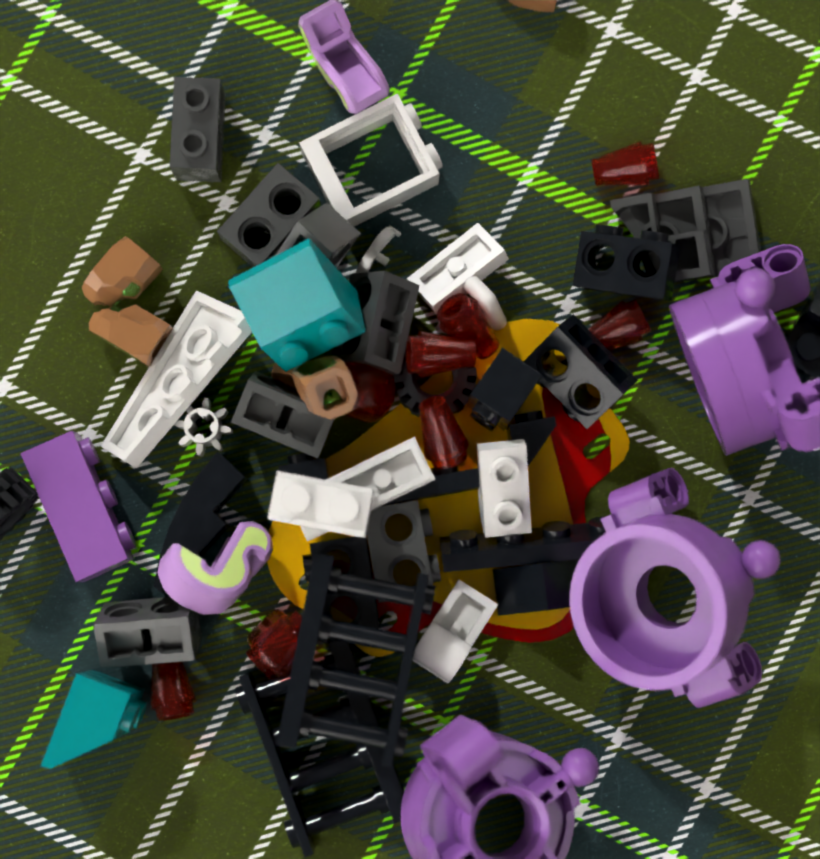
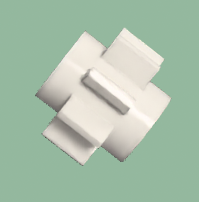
[174,398,233,457]

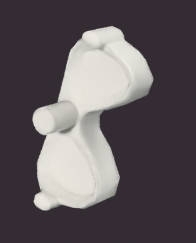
[356,226,401,273]

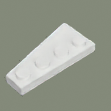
[101,291,252,468]

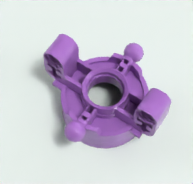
[669,244,820,456]
[570,468,780,708]
[401,715,600,859]

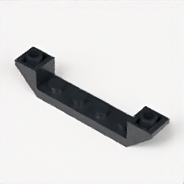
[278,411,556,506]

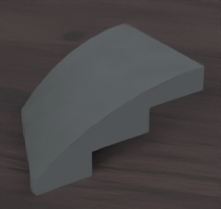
[610,179,761,282]

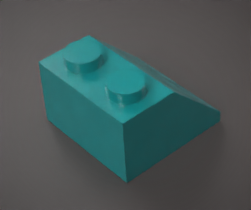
[228,238,366,372]
[41,670,147,769]

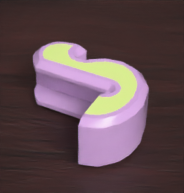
[298,0,390,114]
[157,521,273,615]

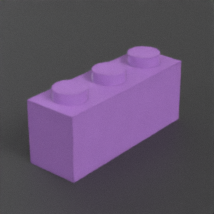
[20,431,136,582]

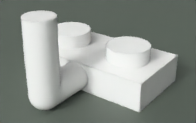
[407,223,509,330]

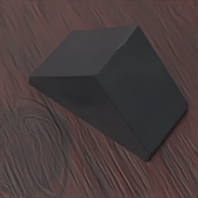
[492,559,580,616]

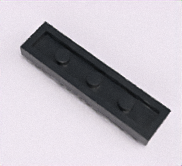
[439,516,606,572]

